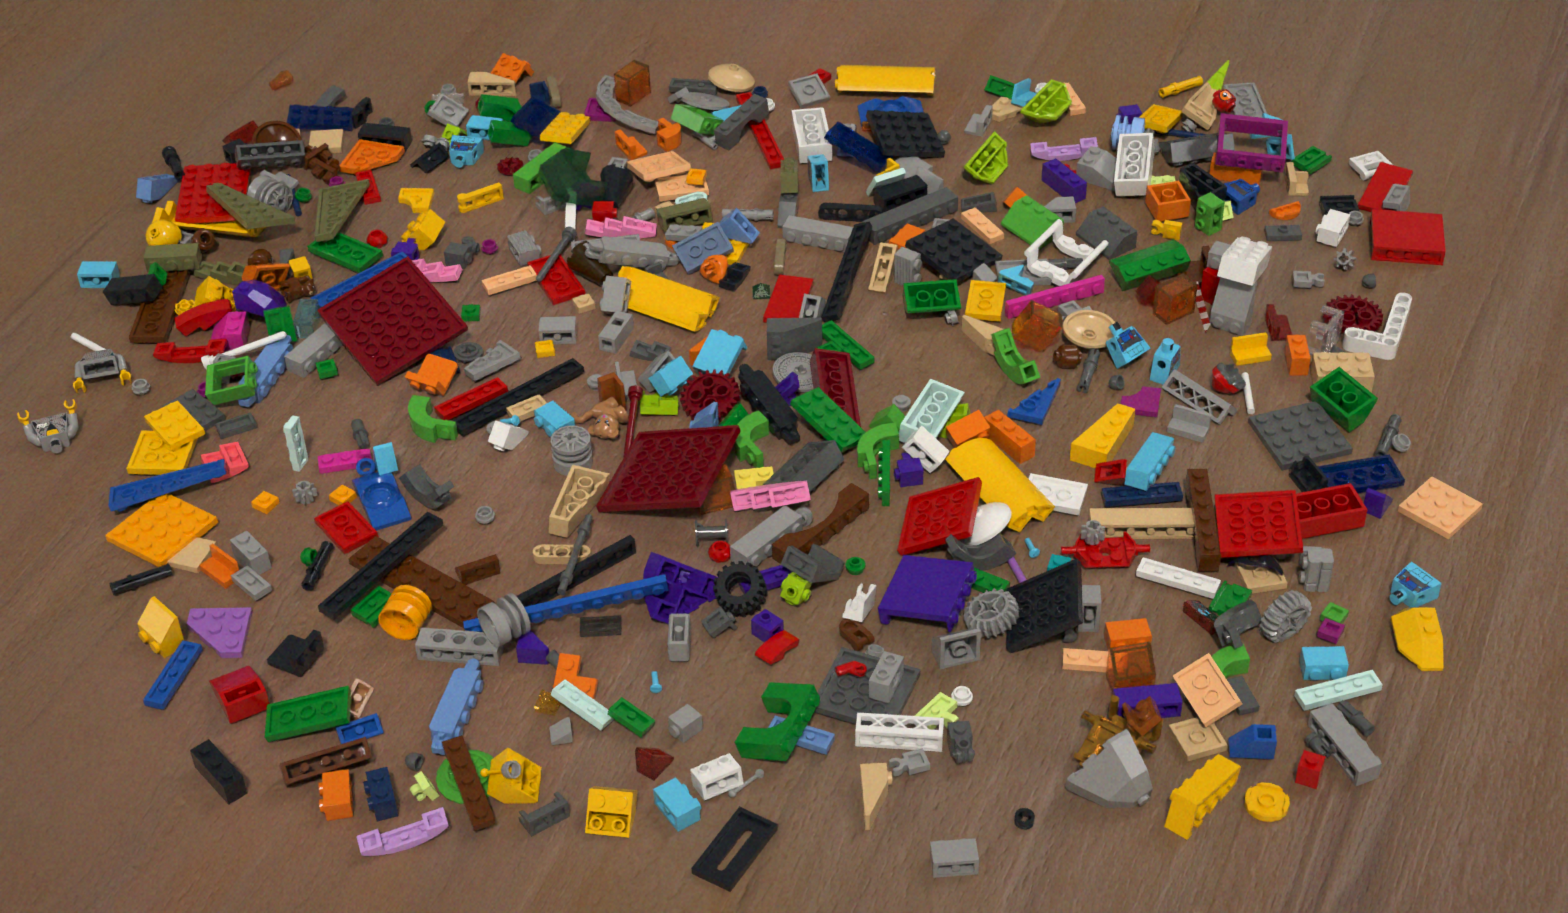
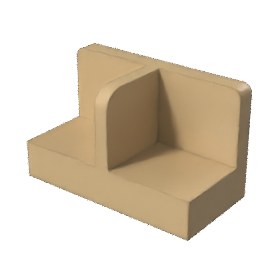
[1285,162,1309,196]

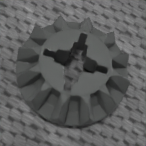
[454,342,483,364]

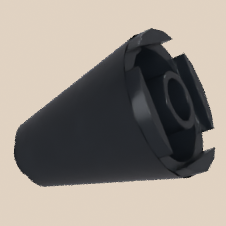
[600,164,633,209]

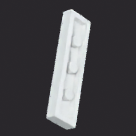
[1136,557,1221,599]

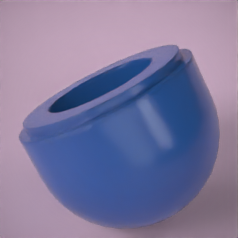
[356,458,376,477]

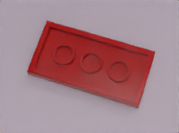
[1358,162,1413,212]
[527,255,586,305]
[763,274,814,323]

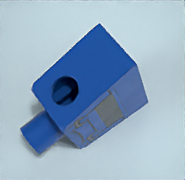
[1224,179,1260,215]

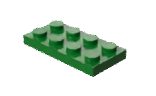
[307,232,383,273]
[790,387,866,453]
[265,686,351,742]

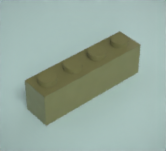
[780,157,798,193]

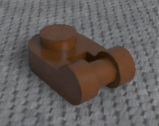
[839,618,875,651]

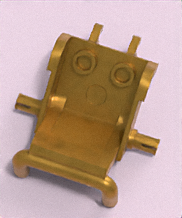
[1073,695,1163,768]

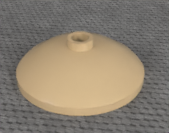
[708,63,755,92]
[1063,310,1115,349]

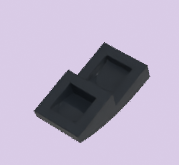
[351,97,373,129]
[719,262,751,291]

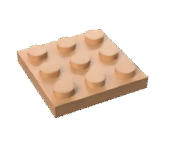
[627,151,691,182]
[1398,477,1483,539]

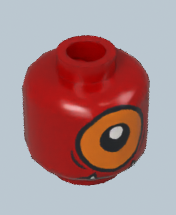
[1212,89,1236,113]

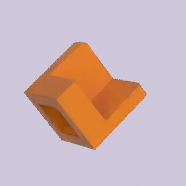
[1003,186,1028,208]

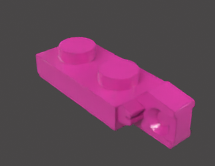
[318,449,372,474]

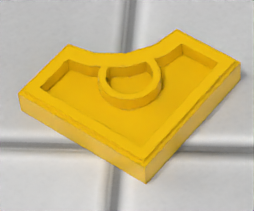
[398,188,435,213]

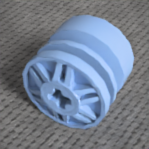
[1111,115,1145,150]

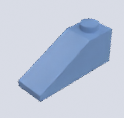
[136,174,179,203]

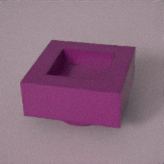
[1317,618,1345,644]

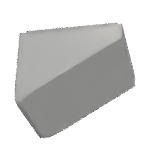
[973,263,998,282]
[549,717,573,745]

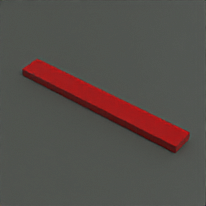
[736,92,784,169]

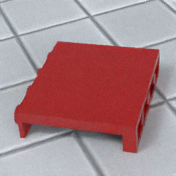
[1369,209,1446,265]

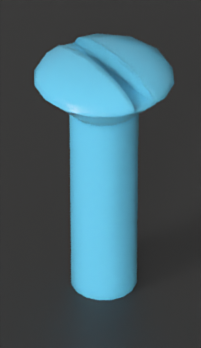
[500,415,520,426]
[1025,538,1040,558]
[650,671,662,693]

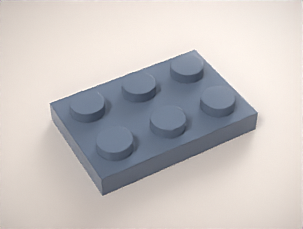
[672,222,734,275]

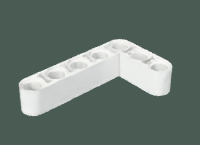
[1342,293,1412,360]

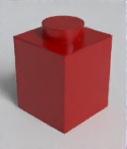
[592,201,618,223]
[1295,750,1326,790]

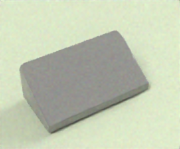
[915,166,944,194]

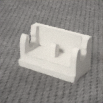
[842,584,876,622]

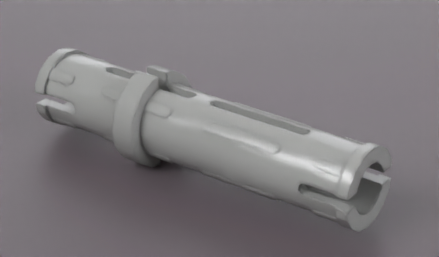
[722,208,774,221]

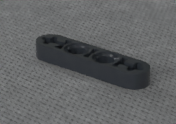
[818,203,885,222]

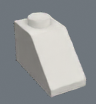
[488,420,529,451]

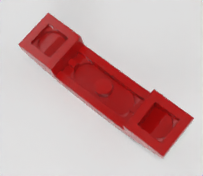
[153,338,228,363]

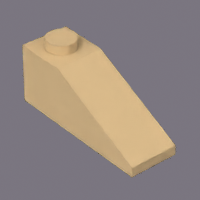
[467,72,516,96]
[868,242,898,294]
[962,315,1012,356]
[860,763,892,830]

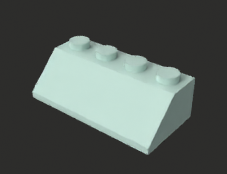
[899,379,965,443]

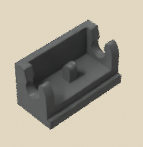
[519,792,570,837]

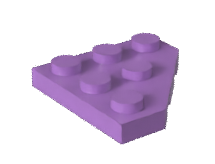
[187,607,253,658]

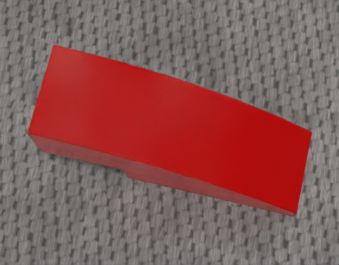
[174,299,232,337]

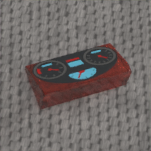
[1183,600,1218,635]

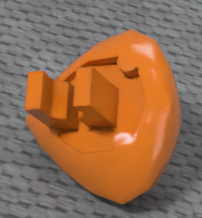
[700,255,728,284]

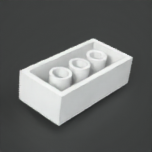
[791,107,832,164]
[1114,133,1155,196]
[1217,237,1272,286]

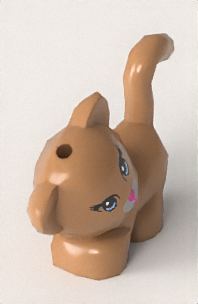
[570,397,628,439]

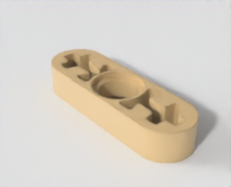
[533,544,591,564]

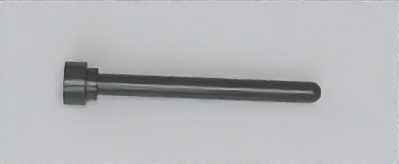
[536,227,577,282]

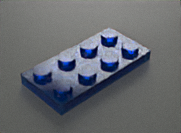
[510,96,561,137]
[287,104,354,131]
[824,121,893,173]
[1318,454,1405,493]

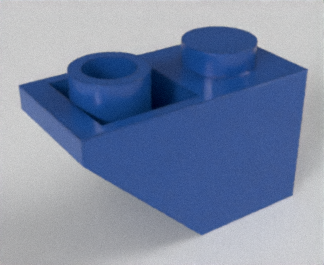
[1228,724,1277,759]

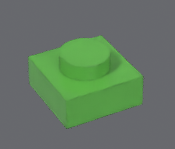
[1320,602,1349,624]

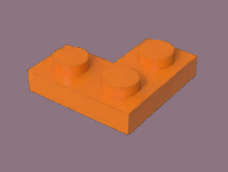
[553,653,598,700]

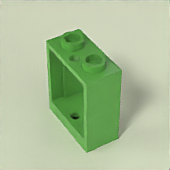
[671,104,723,135]
[205,356,258,405]

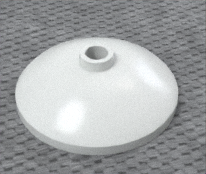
[960,502,1012,546]

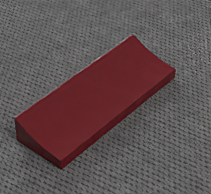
[810,348,861,439]

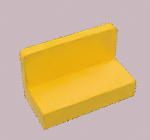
[1230,332,1272,366]

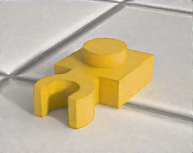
[1151,220,1182,240]

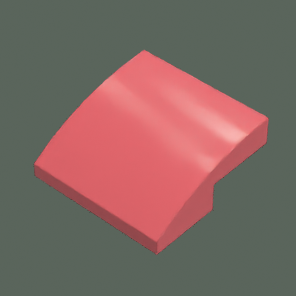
[201,442,249,483]

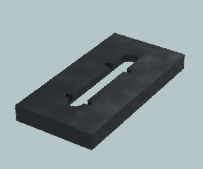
[691,806,778,892]

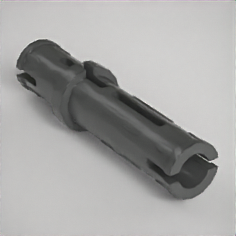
[1077,348,1100,393]
[1375,414,1402,460]

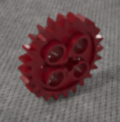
[1323,294,1383,335]
[680,369,741,422]

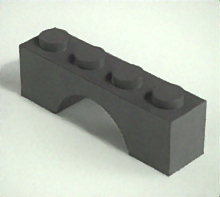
[714,94,769,151]

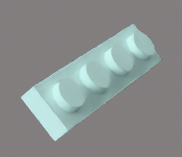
[1294,670,1383,711]

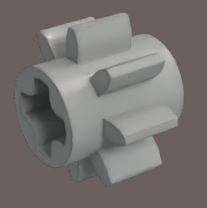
[1333,248,1357,270]
[292,481,318,505]
[1081,520,1105,545]

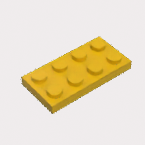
[540,112,590,144]

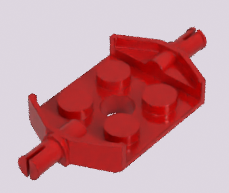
[1061,531,1150,568]

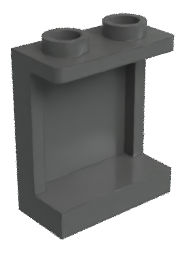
[781,544,845,583]

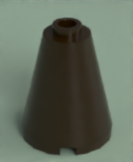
[567,240,613,286]

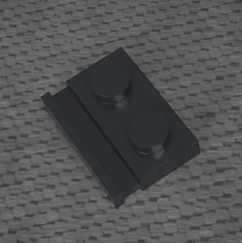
[1319,195,1359,215]

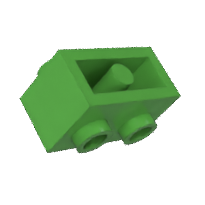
[1195,192,1225,236]

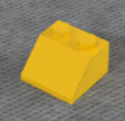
[137,596,184,658]

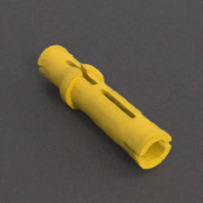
[1158,76,1203,98]

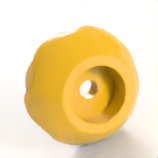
[175,299,194,315]

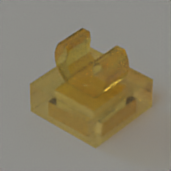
[534,689,561,716]

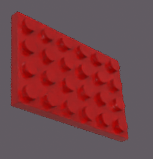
[175,163,252,224]

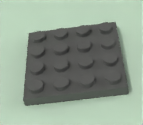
[1248,401,1353,470]
[814,647,920,727]

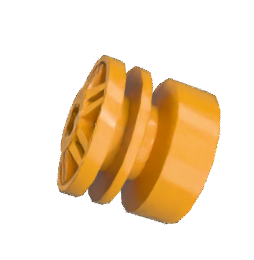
[378,585,432,640]

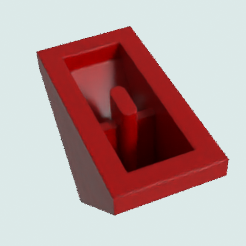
[1094,459,1127,486]

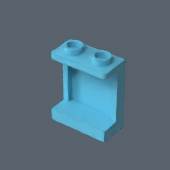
[692,329,747,375]

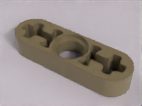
[546,76,561,108]
[774,238,786,275]

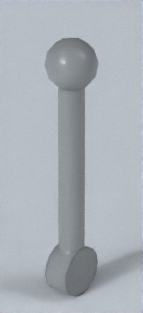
[728,769,764,798]

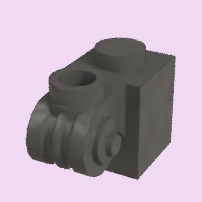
[444,236,480,269]
[947,721,975,763]

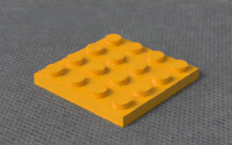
[105,493,219,567]

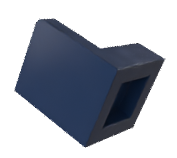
[529,81,550,108]

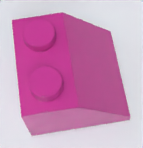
[211,311,250,351]

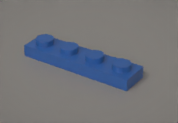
[143,640,203,710]

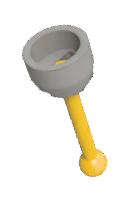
[480,760,521,779]

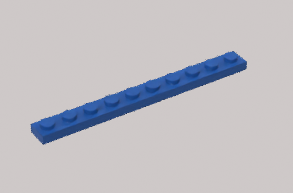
[463,574,669,632]

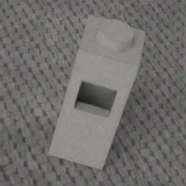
[598,310,634,354]

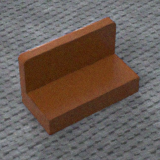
[597,372,626,410]

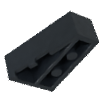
[1179,163,1227,209]

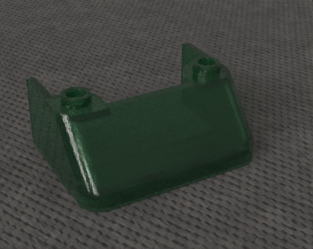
[538,147,608,206]

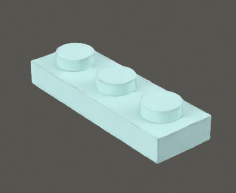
[283,415,309,472]
[551,680,614,731]

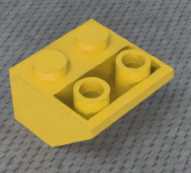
[401,209,445,250]
[194,276,236,312]
[487,748,542,804]
[585,786,638,838]

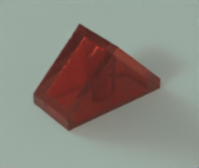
[635,747,674,781]

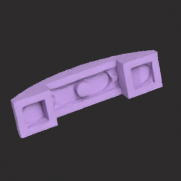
[1030,137,1098,161]
[356,807,449,856]

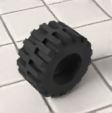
[713,561,767,617]

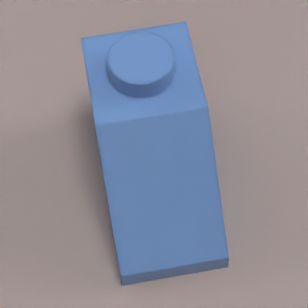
[719,208,760,244]
[689,402,719,428]

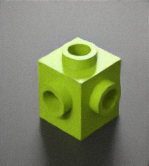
[780,572,812,605]

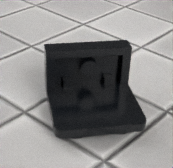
[267,629,324,677]

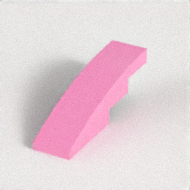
[585,216,657,238]
[412,258,463,282]
[730,480,811,511]

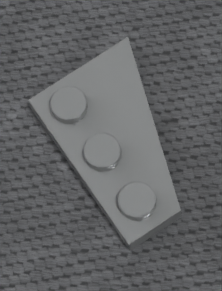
[464,340,521,381]

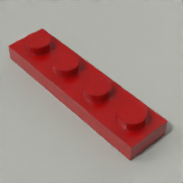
[434,377,508,420]

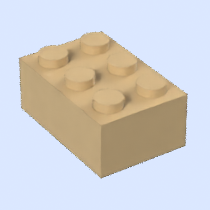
[1310,352,1375,393]

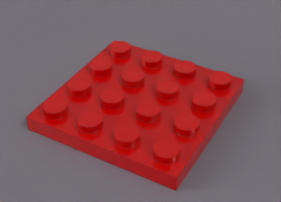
[897,477,982,556]
[1214,490,1303,558]

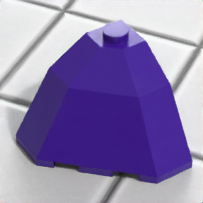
[232,280,287,319]
[643,552,718,624]

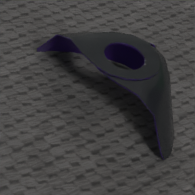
[1226,555,1284,576]

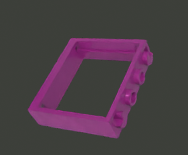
[1215,113,1288,172]

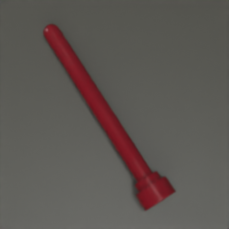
[623,385,643,458]

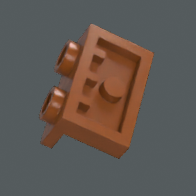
[1122,696,1162,736]

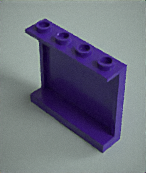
[878,555,977,632]

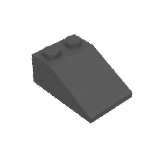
[767,318,822,360]

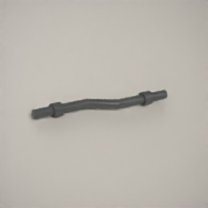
[557,514,593,595]

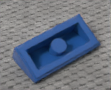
[335,713,384,744]

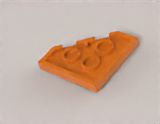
[339,139,405,174]

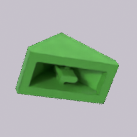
[869,404,905,432]

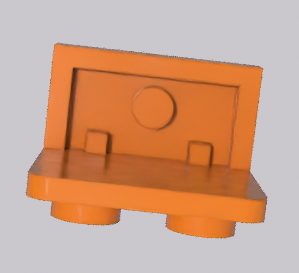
[491,53,534,84]
[405,354,458,396]

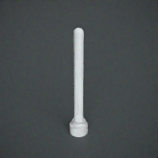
[201,331,287,371]

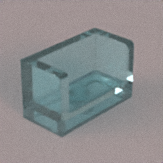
[293,299,320,338]

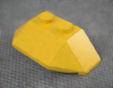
[1390,607,1444,671]

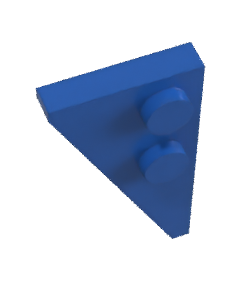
[1007,378,1061,425]

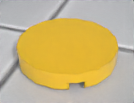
[1244,782,1290,822]

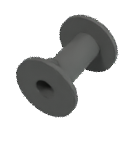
[695,519,728,546]

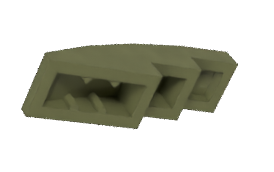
[194,261,246,285]

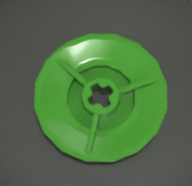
[436,750,493,804]

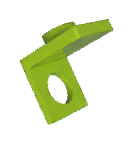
[441,123,467,145]

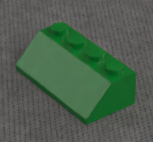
[1109,239,1191,291]

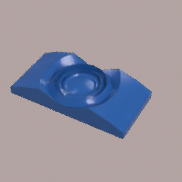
[857,96,924,127]
[352,472,411,531]

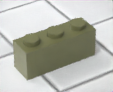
[656,198,713,232]
[144,243,202,272]

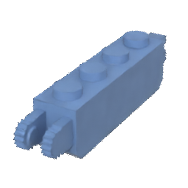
[238,335,293,407]
[429,658,483,755]

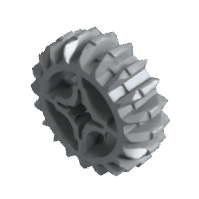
[963,588,1019,639]
[1260,590,1312,643]

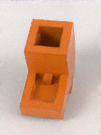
[657,118,682,152]

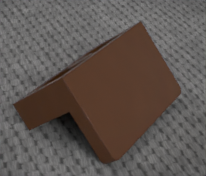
[455,554,500,585]

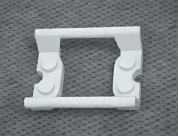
[1024,219,1108,286]

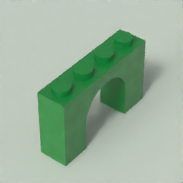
[477,94,533,146]
[735,682,821,761]

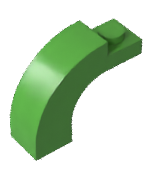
[991,328,1040,384]
[408,395,458,443]
[735,410,769,468]
[857,423,899,479]
[1212,644,1250,678]

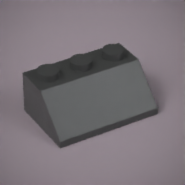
[1076,206,1137,260]

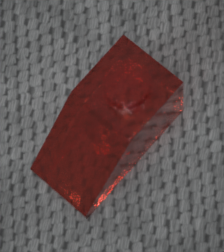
[1135,275,1178,307]

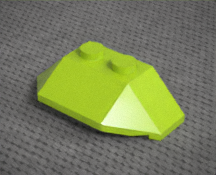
[1020,79,1072,123]
[962,131,1008,184]

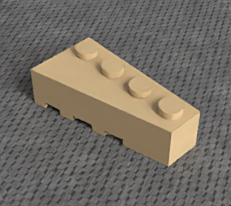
[549,465,610,538]

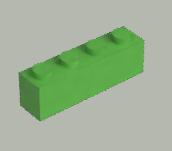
[513,142,571,194]

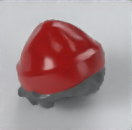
[1212,363,1246,394]

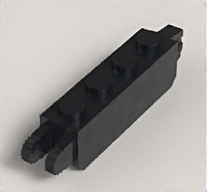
[738,364,800,445]

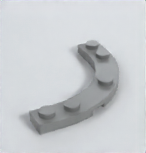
[596,75,658,134]

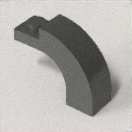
[399,464,454,509]
[945,533,1016,571]
[1214,599,1262,648]

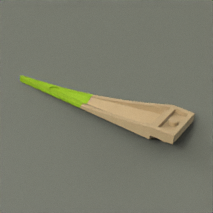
[1181,60,1230,130]

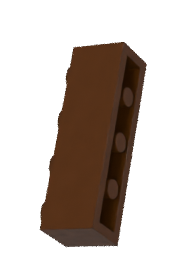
[279,737,372,787]

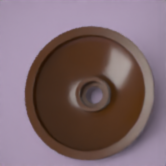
[252,121,302,144]

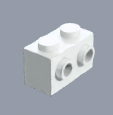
[1315,209,1350,247]
[902,425,950,473]
[690,753,744,801]

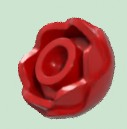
[366,230,388,248]
[708,540,731,563]

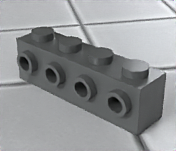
[234,140,305,169]

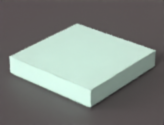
[866,168,906,197]

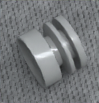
[247,175,293,213]
[550,425,593,476]
[477,593,531,648]

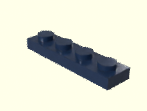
[1101,482,1183,507]

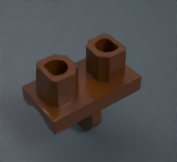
[303,143,333,170]
[311,158,340,185]

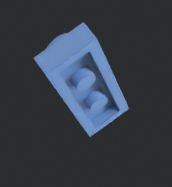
[768,715,835,755]

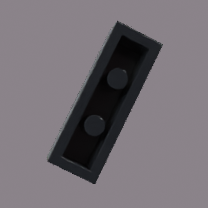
[358,123,412,152]
[874,175,928,212]
[103,274,162,305]
[190,739,248,805]

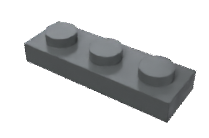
[669,78,718,95]

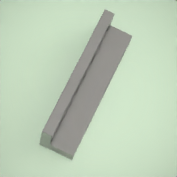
[1162,369,1237,425]

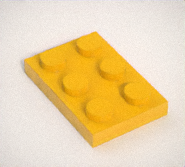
[1139,104,1183,133]
[965,280,1006,321]
[144,400,205,451]

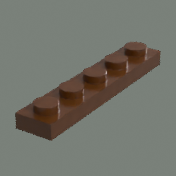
[441,735,495,831]

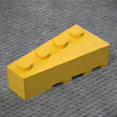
[1070,403,1135,469]
[1164,754,1241,840]

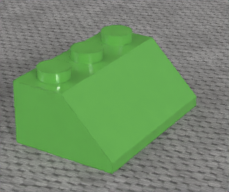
[1001,195,1064,250]

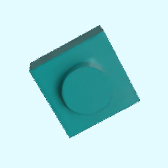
[1047,554,1071,571]

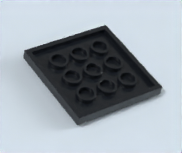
[866,110,945,158]
[905,218,1003,283]
[1006,558,1083,653]

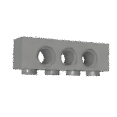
[415,627,504,666]

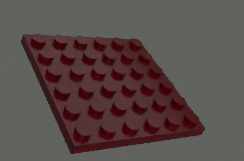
[317,256,468,386]
[596,425,741,512]

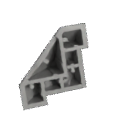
[1065,729,1153,808]

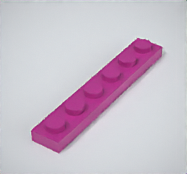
[1005,275,1105,319]

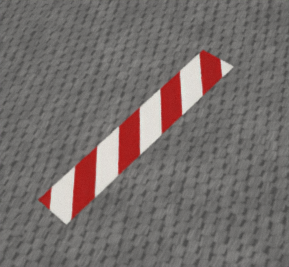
[1193,281,1211,334]

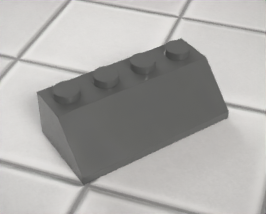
[1159,133,1235,166]
[762,440,844,504]

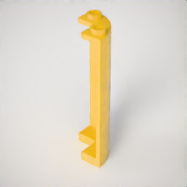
[835,65,935,96]
[152,201,267,237]
[618,266,720,332]
[945,438,1055,532]

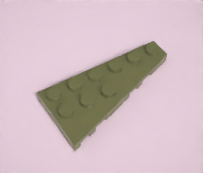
[315,179,370,242]
[206,183,295,229]

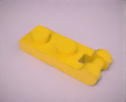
[457,182,504,213]

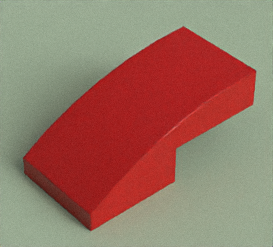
[755,630,800,665]

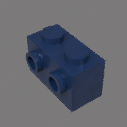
[363,767,398,821]

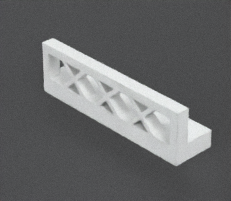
[855,712,944,752]

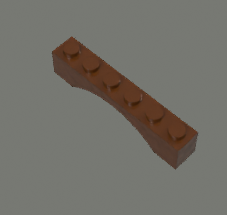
[1185,469,1221,571]
[772,483,869,564]

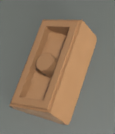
[349,678,374,720]

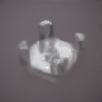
[1308,305,1344,355]

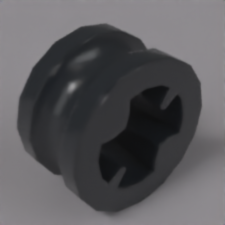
[1014,808,1035,830]

